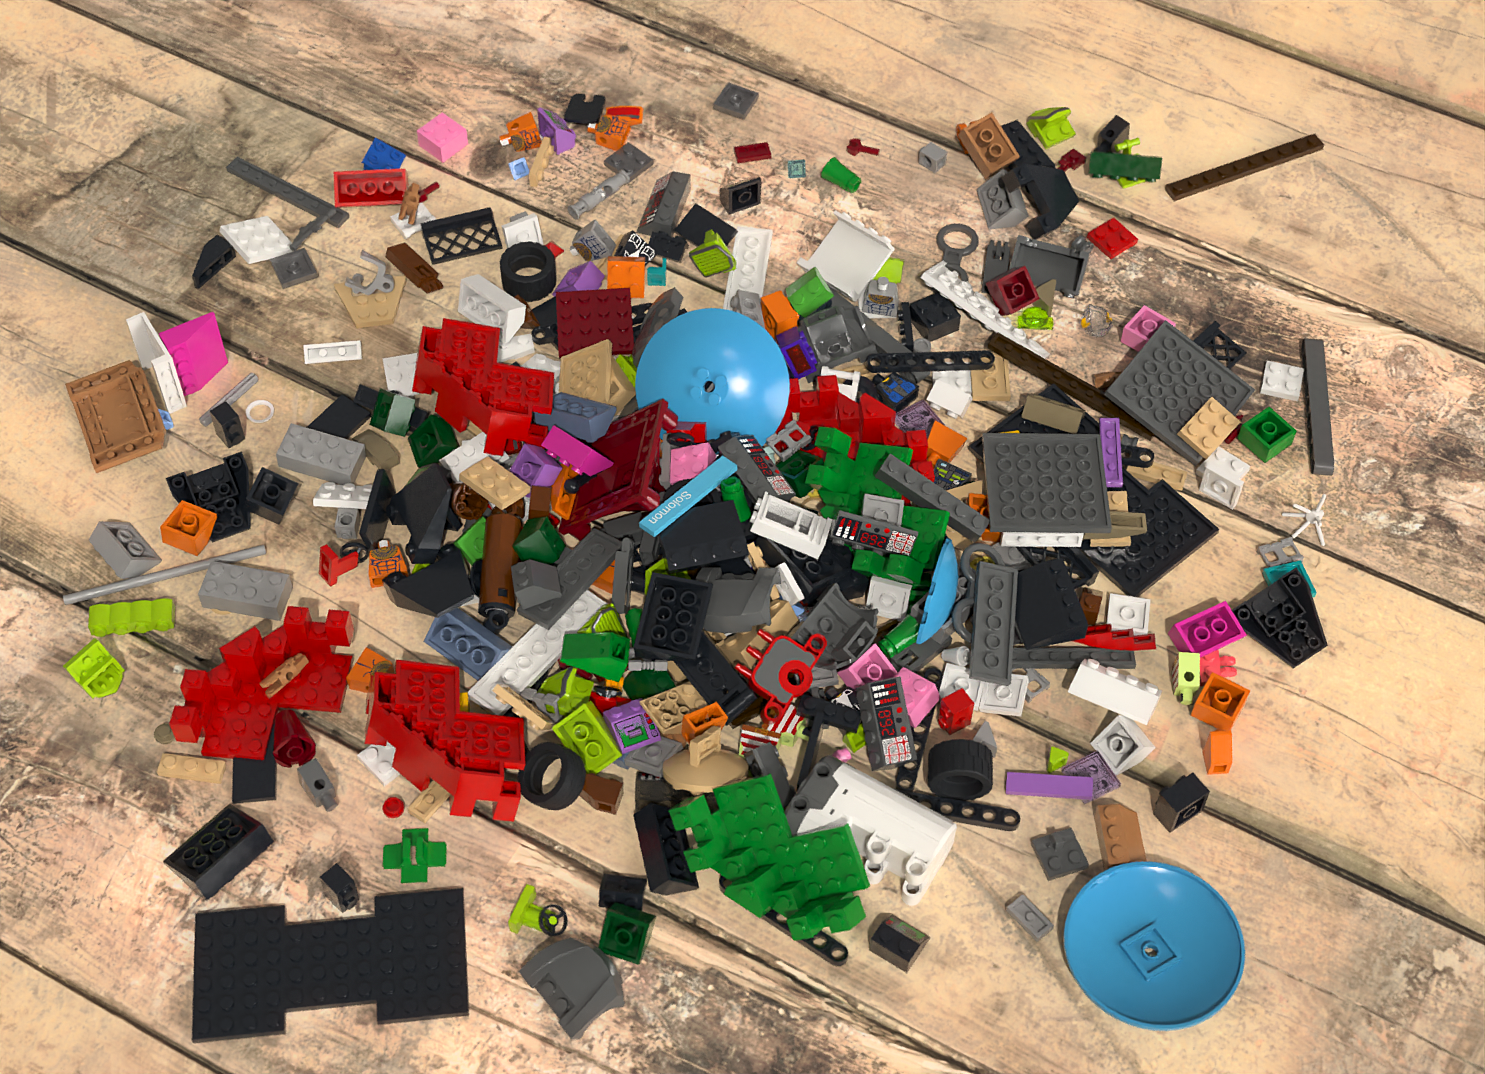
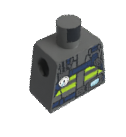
[934,459,972,491]

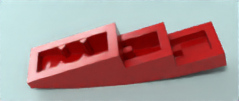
[1073,624,1156,651]

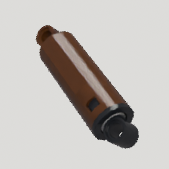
[478,502,521,635]

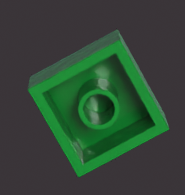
[1238,407,1297,463]

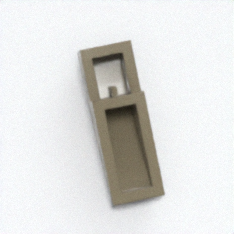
[352,429,399,471]
[1083,511,1147,539]

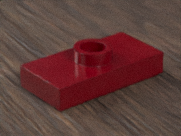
[734,142,772,164]

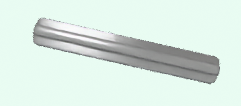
[199,373,258,427]

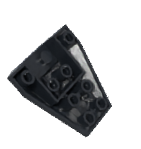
[166,451,251,543]
[1232,567,1328,669]

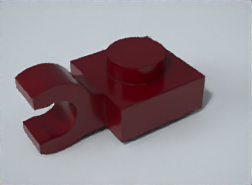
[1057,148,1087,172]

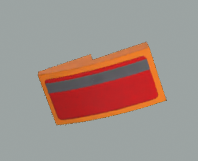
[606,106,643,126]

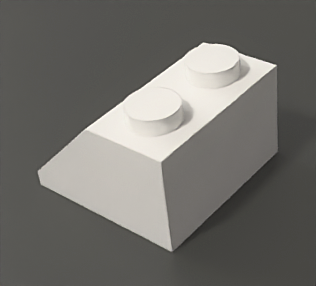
[1090,715,1156,775]

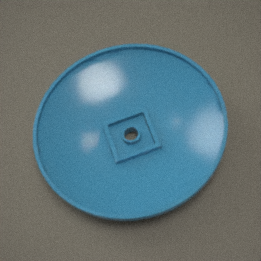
[635,308,790,460]
[1064,861,1245,1031]

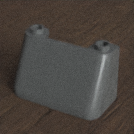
[1009,235,1091,299]

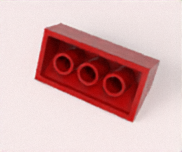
[334,168,408,208]

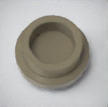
[154,724,175,744]

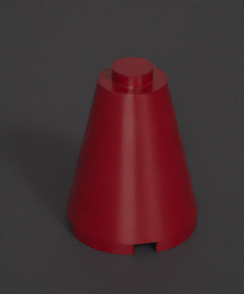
[273,710,316,768]

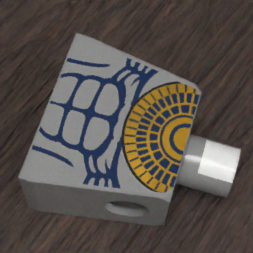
[570,219,616,262]
[862,277,899,317]

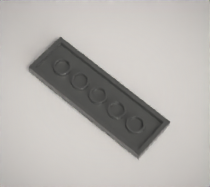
[517,528,622,630]
[969,561,1018,686]

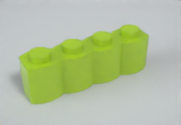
[88,598,175,637]

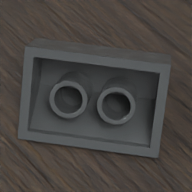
[743,742,796,808]

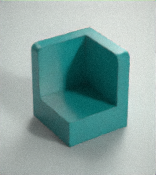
[647,258,667,286]

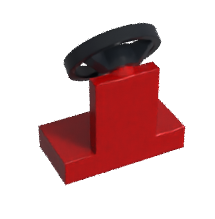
[774,409,819,452]
[666,421,707,447]
[319,542,368,587]
[588,685,632,717]

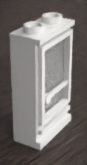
[749,491,832,559]

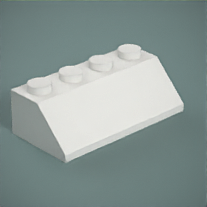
[458,274,526,344]
[1068,659,1162,725]

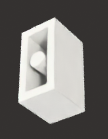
[926,379,973,419]

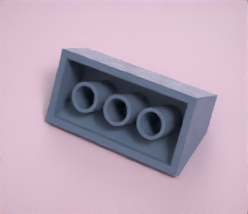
[534,392,617,442]
[423,608,512,681]

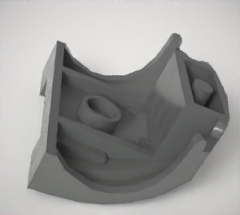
[632,287,684,368]
[793,305,878,383]
[695,567,781,633]
[787,583,879,671]
[518,937,625,1040]

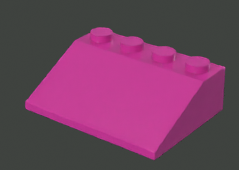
[159,312,228,397]

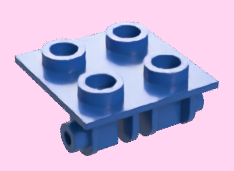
[361,138,406,170]

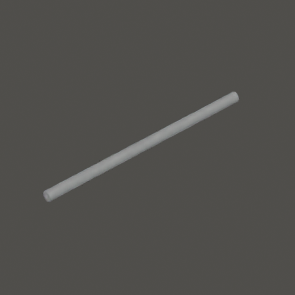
[63,545,266,605]

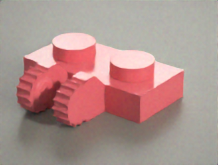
[1199,650,1237,687]

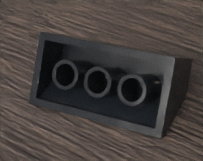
[633,803,699,896]

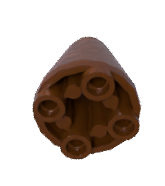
[449,482,489,520]

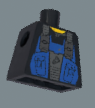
[872,372,919,415]

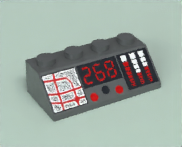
[637,171,691,237]
[718,435,796,505]
[828,510,918,557]
[856,677,917,771]

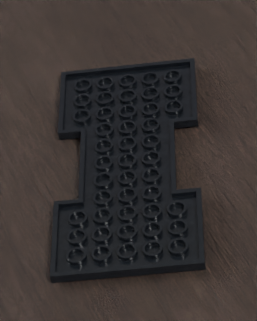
[969,383,1219,597]
[192,888,469,1044]

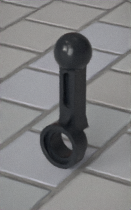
[564,471,602,494]

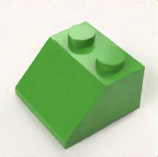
[786,267,834,318]

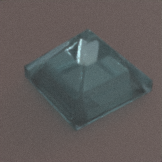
[787,159,806,178]

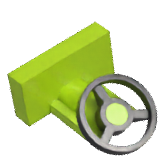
[508,884,568,936]

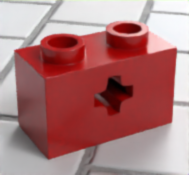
[938,688,975,735]

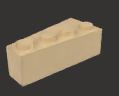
[719,599,799,671]

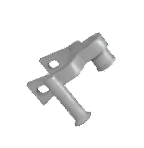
[345,250,394,295]

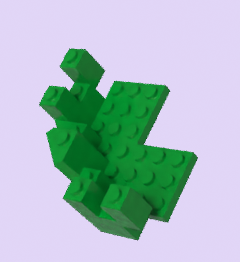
[805,427,950,588]
[669,773,870,941]

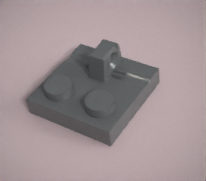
[1031,828,1089,881]

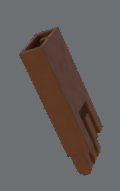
[385,243,443,294]

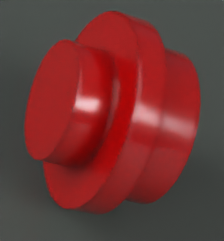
[382,797,404,818]

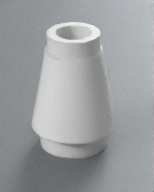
[941,646,971,667]

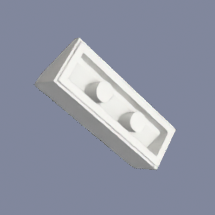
[303,340,362,364]

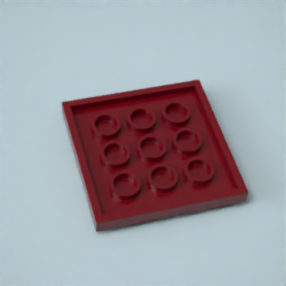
[556,288,634,359]

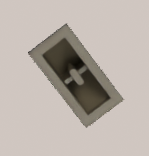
[1032,279,1056,319]

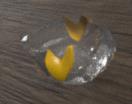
[1081,304,1113,338]

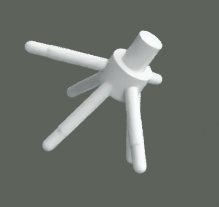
[1282,494,1326,546]

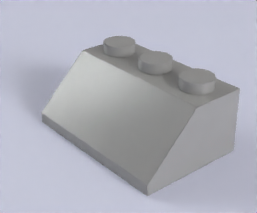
[976,169,1029,229]
[89,521,162,579]

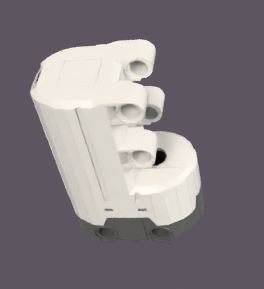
[784,755,957,906]

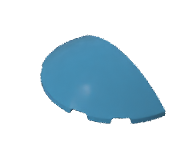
[916,538,958,644]

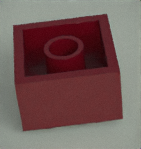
[986,265,1040,316]

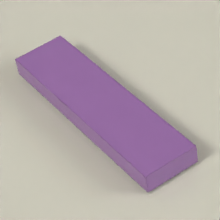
[1099,418,1123,487]
[1006,772,1093,800]

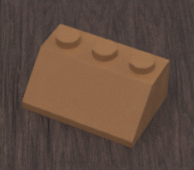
[958,112,1020,179]
[1094,804,1147,871]

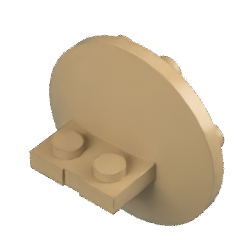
[662,726,749,795]

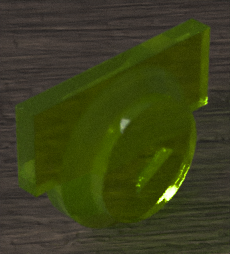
[1018,307,1053,330]

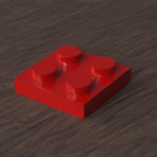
[1087,218,1138,259]

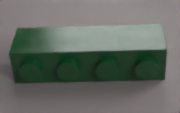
[1089,151,1162,182]

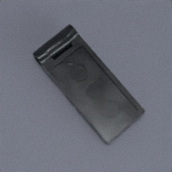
[1001,120,1056,194]
[674,629,759,726]

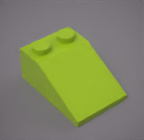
[552,701,622,774]

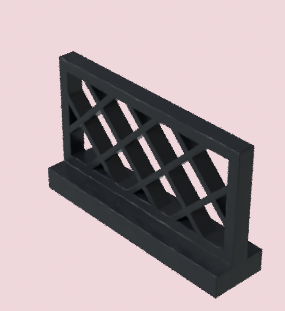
[420,207,502,265]
[1193,321,1247,370]
[1015,546,1099,589]

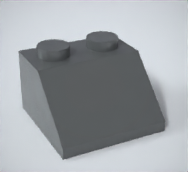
[511,560,562,610]

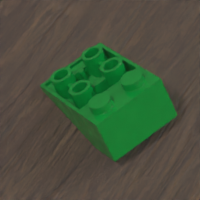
[560,632,630,682]

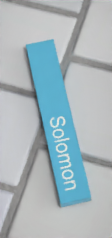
[639,455,737,537]

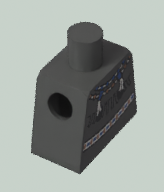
[297,758,338,812]

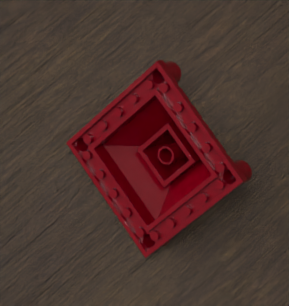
[558,399,678,541]

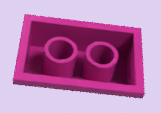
[541,425,614,476]
[1168,601,1247,658]

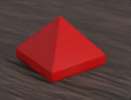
[545,240,564,258]

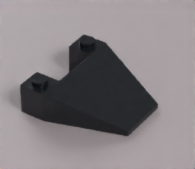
[1001,164,1079,240]
[386,464,452,564]
[382,543,474,618]

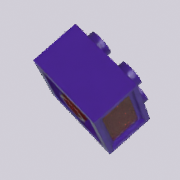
[776,326,818,380]

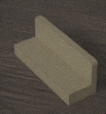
[1022,393,1086,434]

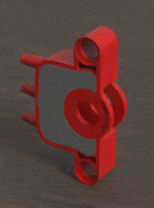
[735,629,827,725]

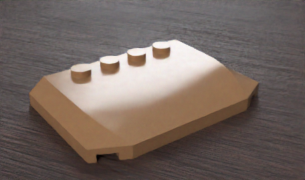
[65,360,166,473]

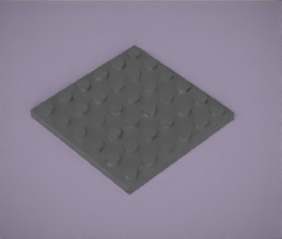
[1104,320,1255,466]
[982,433,1112,533]

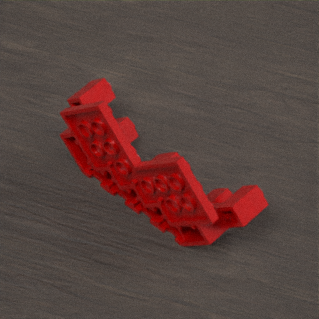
[412,318,554,456]
[783,375,935,507]
[169,606,354,760]
[364,659,525,822]

